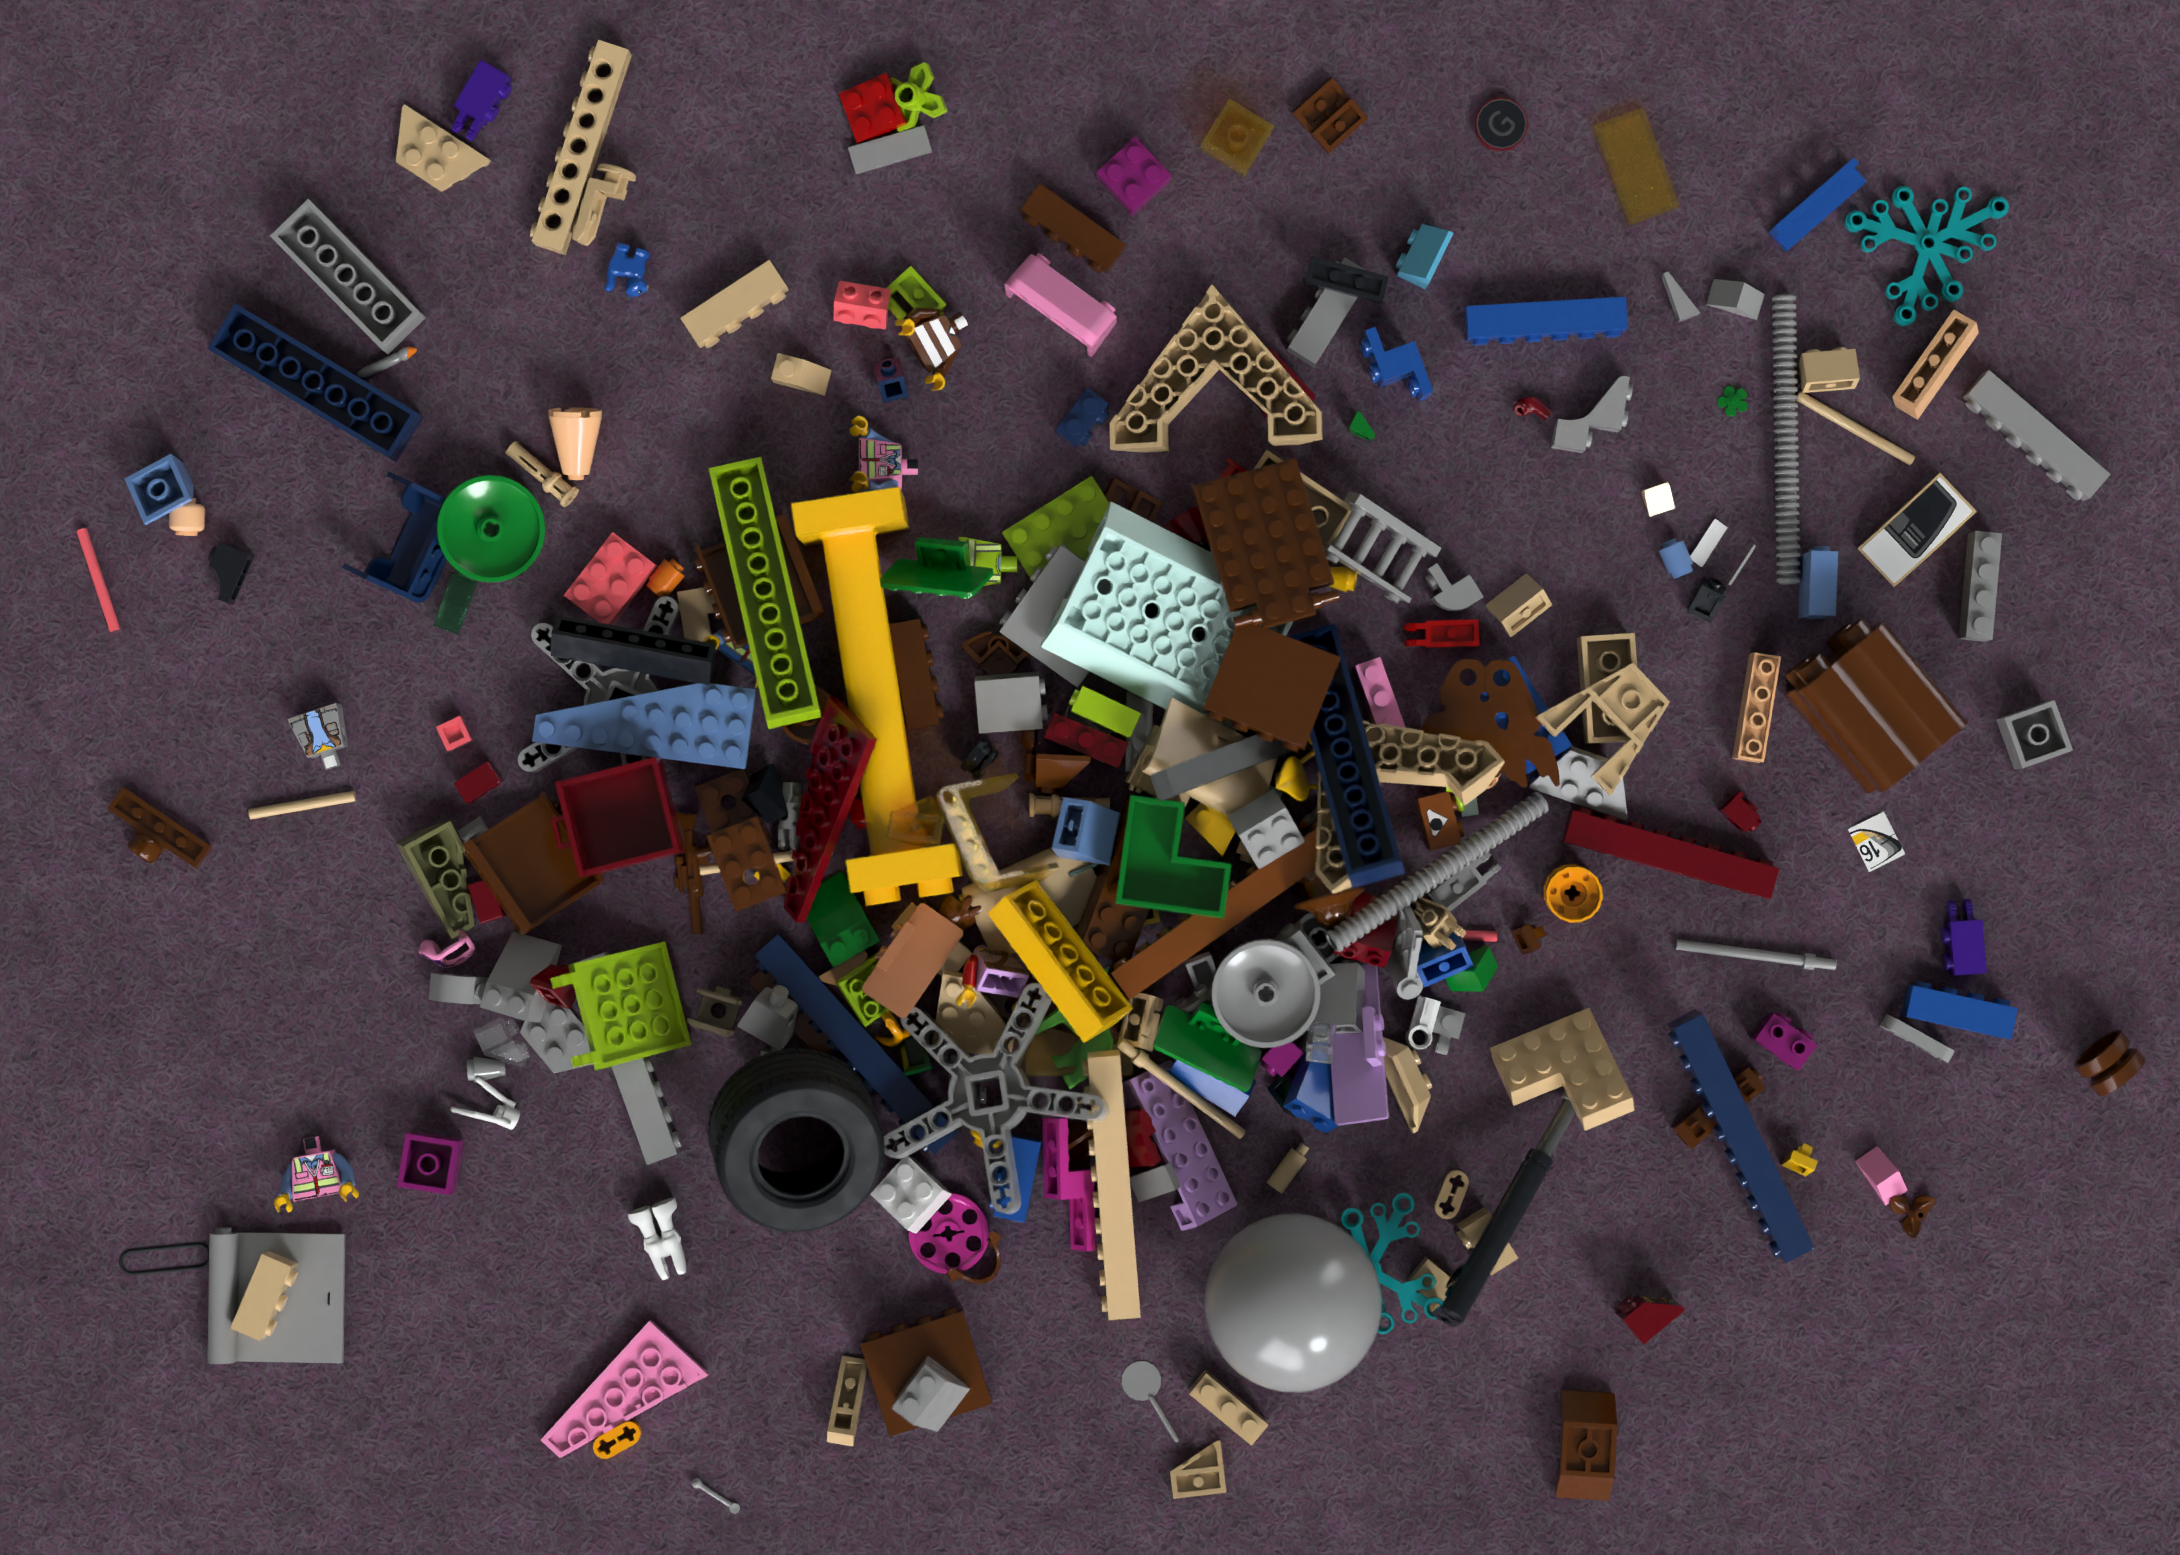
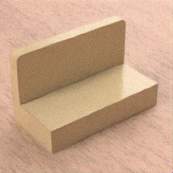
[1486,574,1552,638]

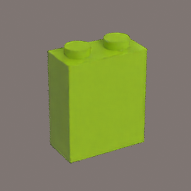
[1069,686,1141,739]

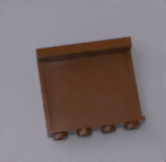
[693,513,825,650]
[1203,624,1341,752]
[461,792,604,936]
[860,1306,993,1437]

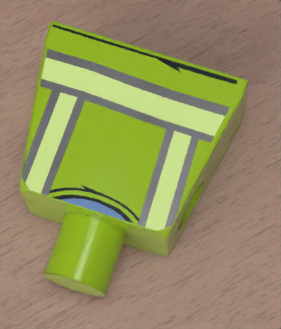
[959,537,1017,586]

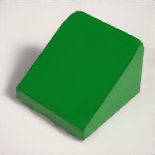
[1348,410,1375,442]

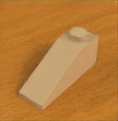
[827,1356,867,1446]

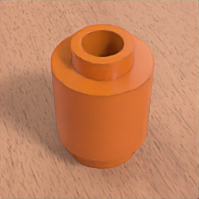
[646,558,685,597]

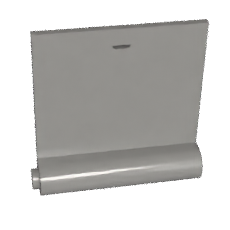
[207,1227,345,1364]

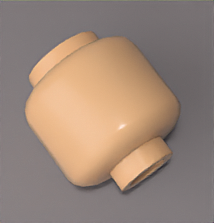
[169,498,205,536]

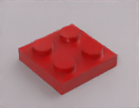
[839,73,907,144]

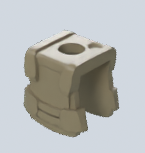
[687,986,742,1037]

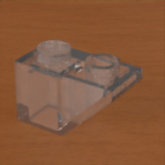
[473,1016,530,1067]

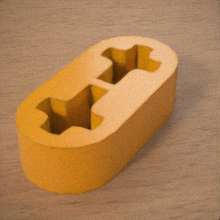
[593,1420,642,1459]

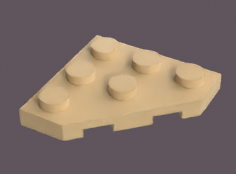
[932,970,1014,1054]

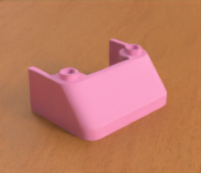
[1004,253,1117,357]

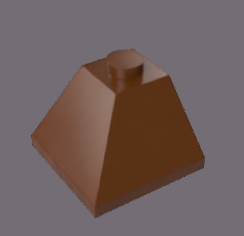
[1036,754,1090,793]

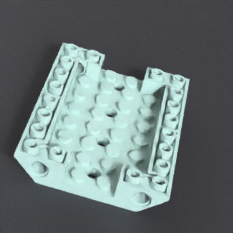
[1040,502,1293,731]

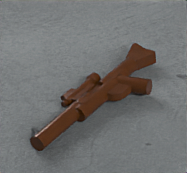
[674,812,713,935]

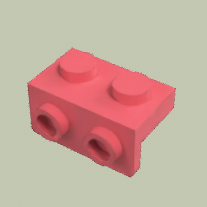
[833,281,891,330]

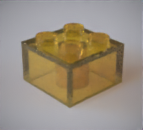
[1200,99,1275,178]

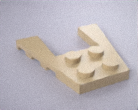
[1535,663,1670,796]

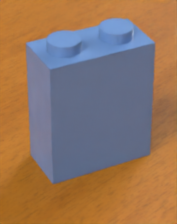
[1798,546,1838,620]

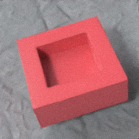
[436,716,473,751]

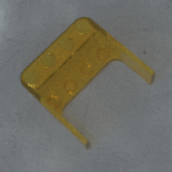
[936,773,1059,892]

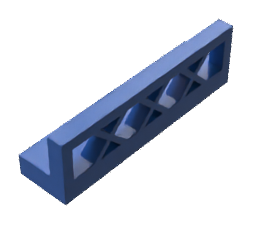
[1768,158,1867,252]

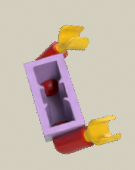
[956,945,1033,1016]

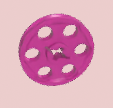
[909,1193,990,1274]

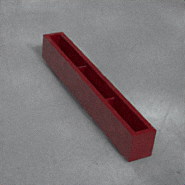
[1561,807,1779,899]

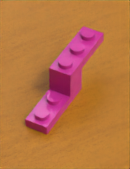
[1043,1117,1096,1251]

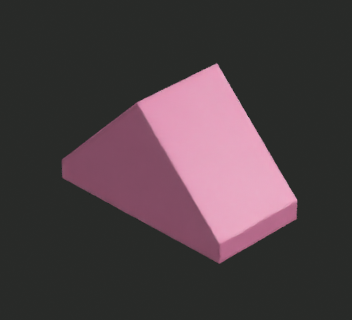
[1855,1146,1908,1205]

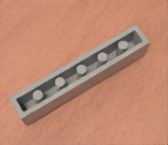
[1962,370,2111,501]

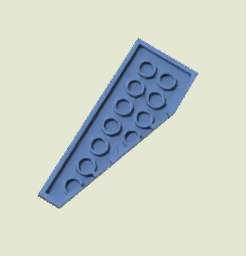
[532,683,757,769]

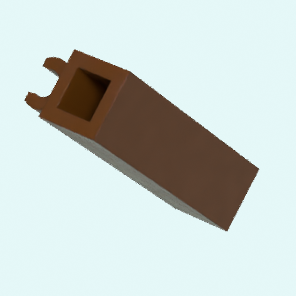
[1671,1066,1766,1149]

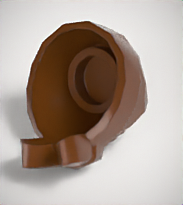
[939,893,981,931]

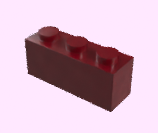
[1044,713,1129,769]

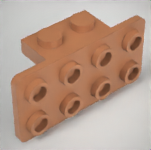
[862,903,963,1018]

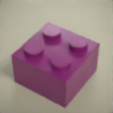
[1096,136,1172,216]
[397,1131,464,1195]

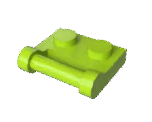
[887,266,947,319]

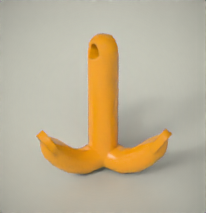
[875,1010,916,1047]

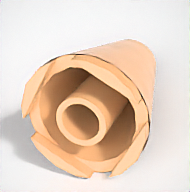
[548,408,602,480]

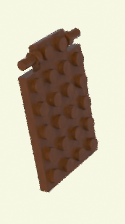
[1192,458,1340,629]

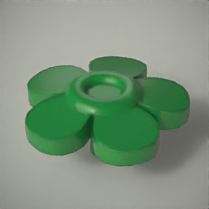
[1717,386,1748,417]

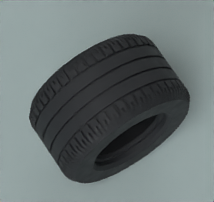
[708,1048,885,1233]

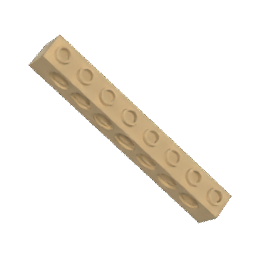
[530,40,632,255]

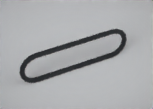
[119,1243,209,1276]

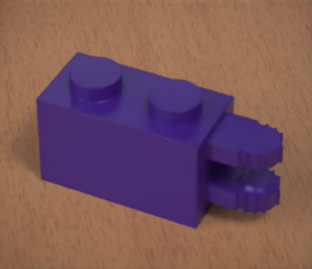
[452,60,512,141]
[1941,899,1987,975]

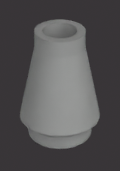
[467,1056,506,1083]

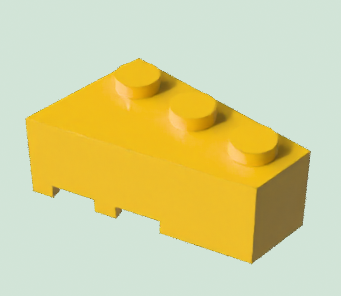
[1184,803,1235,857]

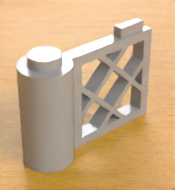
[1385,905,1423,999]

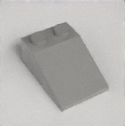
[480,931,562,1023]

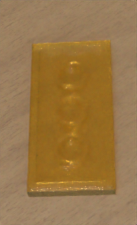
[1593,107,1680,226]

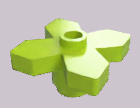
[891,62,948,132]

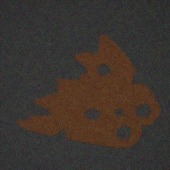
[1421,659,1560,787]

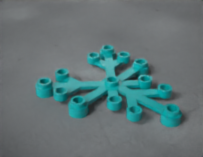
[1844,186,2009,326]
[1341,1193,1444,1334]

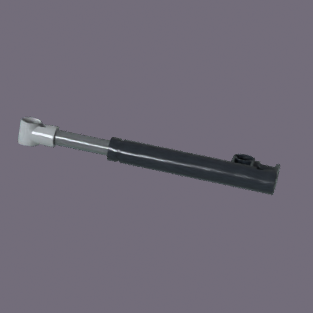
[1433,1090,1576,1327]

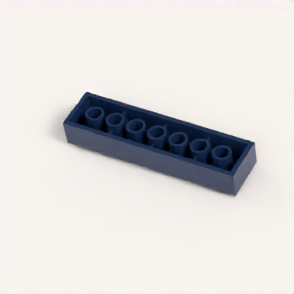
[207,303,424,462]

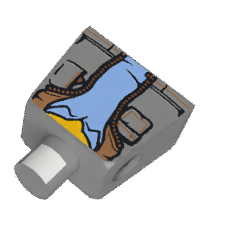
[288,703,348,770]

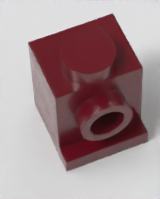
[1718,791,1762,833]

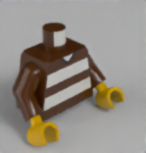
[895,307,968,391]

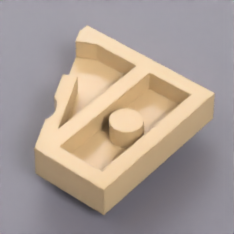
[1170,1440,1227,1499]

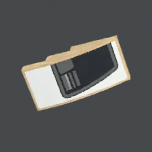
[1858,473,1977,587]

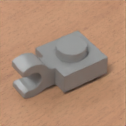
[1433,1006,1466,1055]

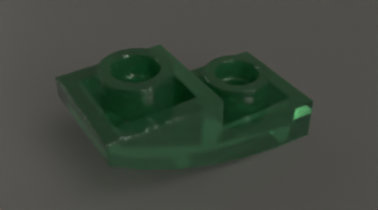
[433,572,478,635]

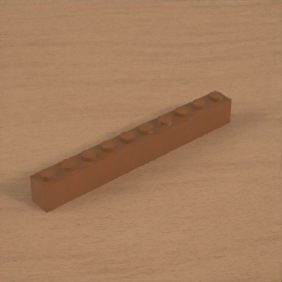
[1111,821,1318,1000]

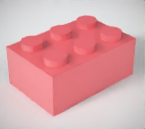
[564,532,658,625]

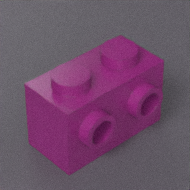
[1751,1012,1817,1071]

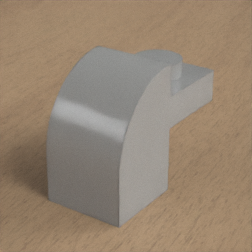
[1425,563,1484,611]
[429,973,489,1004]

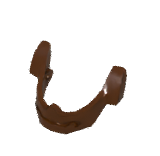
[946,1229,1002,1285]

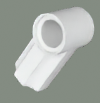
[1405,996,1441,1050]

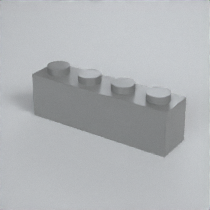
[1286,257,1364,368]
[1958,531,2002,642]

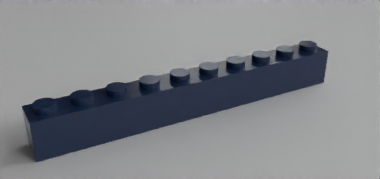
[754,934,958,1154]
[1667,1009,1815,1263]

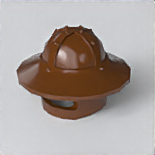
[1294,876,1365,928]

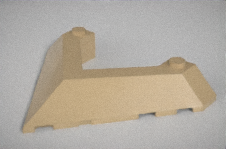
[1110,285,1323,453]
[1315,720,1505,894]

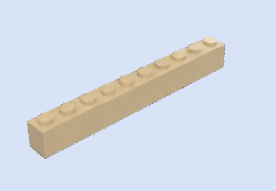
[1082,1050,1141,1320]

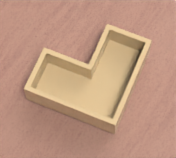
[1490,1008,1635,1131]

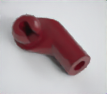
[1513,396,1553,421]

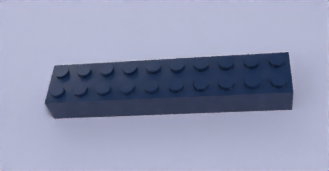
[1290,623,1405,888]

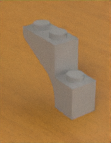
[1551,376,1633,453]

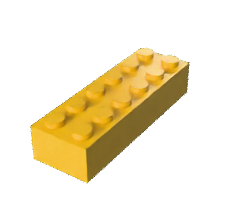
[987,880,1133,1043]

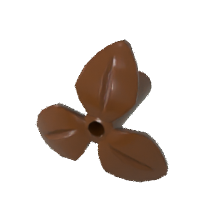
[1889,1195,1936,1239]

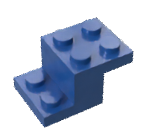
[1359,327,1433,402]

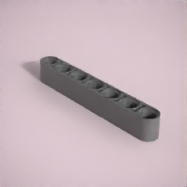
[1149,734,1308,801]

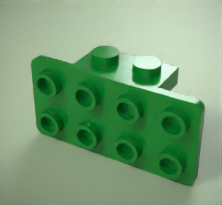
[880,537,994,599]
[1153,1002,1262,1092]

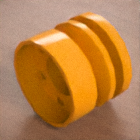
[1543,864,1603,923]

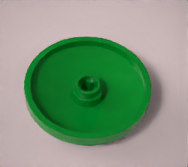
[436,475,545,582]

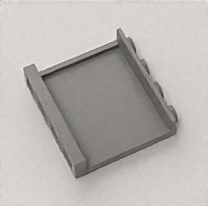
[999,543,1111,688]

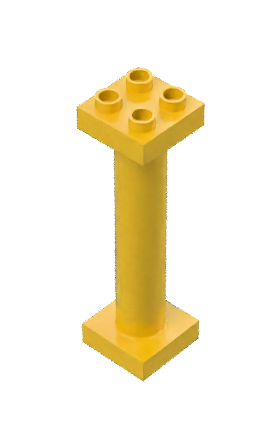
[791,487,963,906]

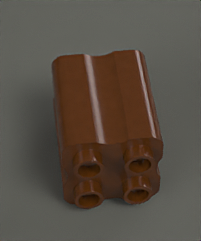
[1784,618,1967,793]

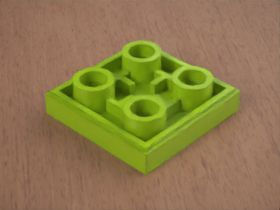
[835,952,889,1027]

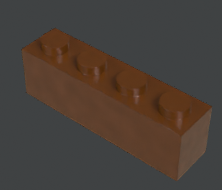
[1021,183,1126,275]
[889,619,944,730]

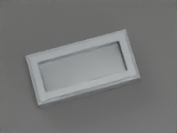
[1130,1162,1181,1202]

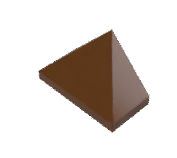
[1068,1122,1094,1169]

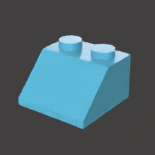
[1395,224,1453,289]

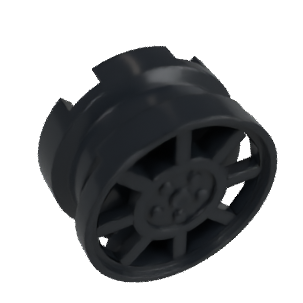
[960,739,1000,782]

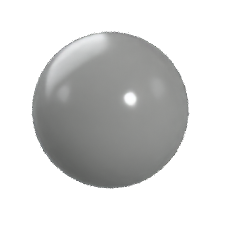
[1204,1214,1382,1392]

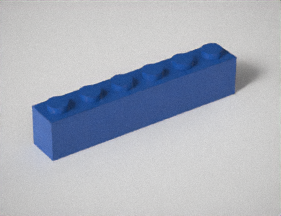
[1464,297,1628,346]

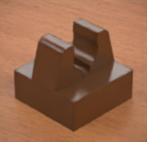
[1511,923,1547,955]

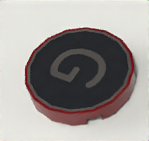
[1475,97,1528,151]

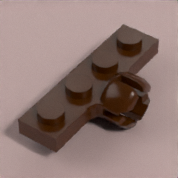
[107,787,212,870]

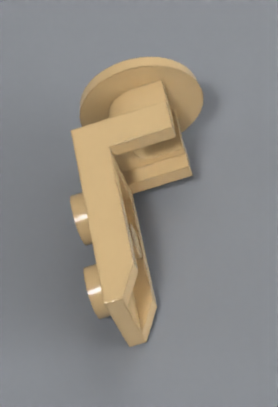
[572,164,636,246]

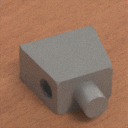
[737,985,798,1051]

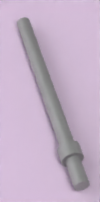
[1675,939,1837,970]

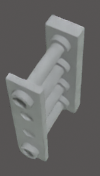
[1322,491,1441,604]

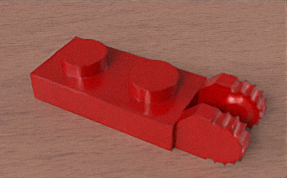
[1403,619,1479,648]

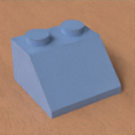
[124,454,194,525]

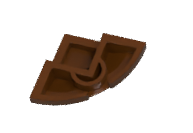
[961,631,1030,675]

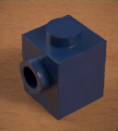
[873,357,909,403]

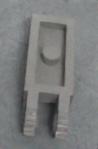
[1428,852,1501,911]

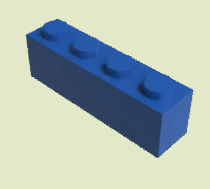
[1901,981,2018,1040]

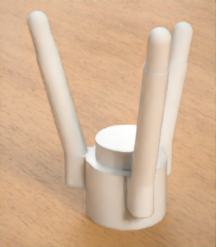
[450,1077,520,1130]

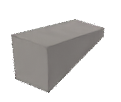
[1661,272,1700,322]

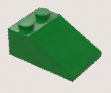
[807,871,882,968]

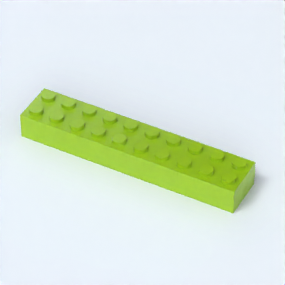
[709,457,821,729]

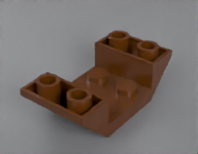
[1554,1389,1617,1501]

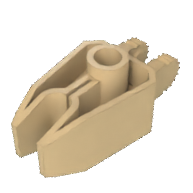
[1410,897,1467,950]

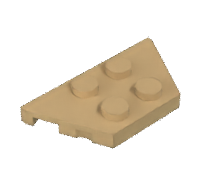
[396,104,491,192]

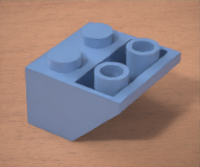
[1052,797,1121,865]

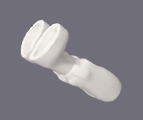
[627,1197,686,1280]

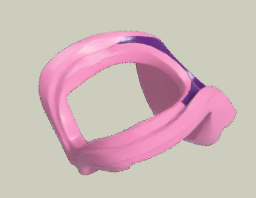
[419,930,475,967]

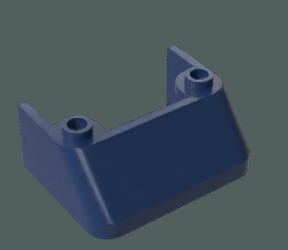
[342,471,447,603]

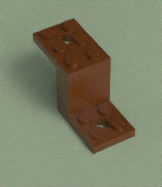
[694,769,787,912]

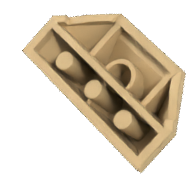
[1382,1036,1432,1133]

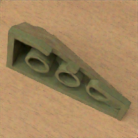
[396,820,475,939]

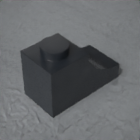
[208,542,254,605]

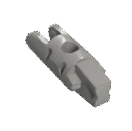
[778,782,802,850]

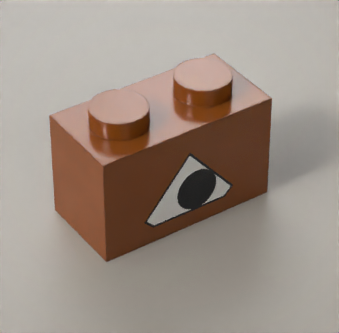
[1416,792,1465,851]

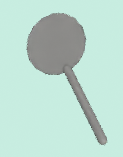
[1122,1361,1179,1442]

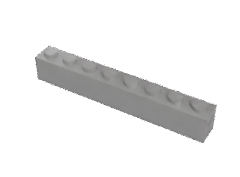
[574,952,682,1165]

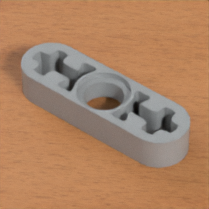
[1880,1014,1955,1063]

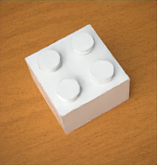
[870,1155,952,1234]

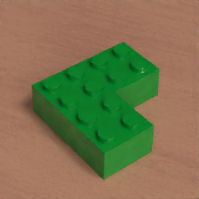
[1116,795,1231,919]

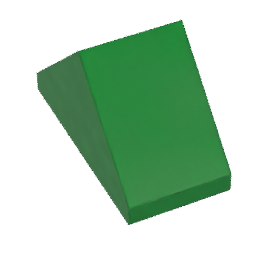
[1445,944,1498,992]

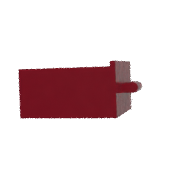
[550,757,686,877]

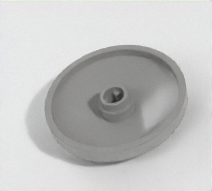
[1212,939,1320,1048]

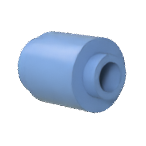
[1659,538,1693,579]

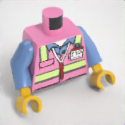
[850,416,918,493]
[274,1136,359,1212]

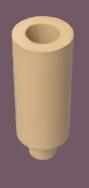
[1267,1142,1310,1194]

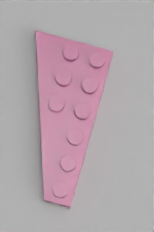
[541,1320,709,1458]

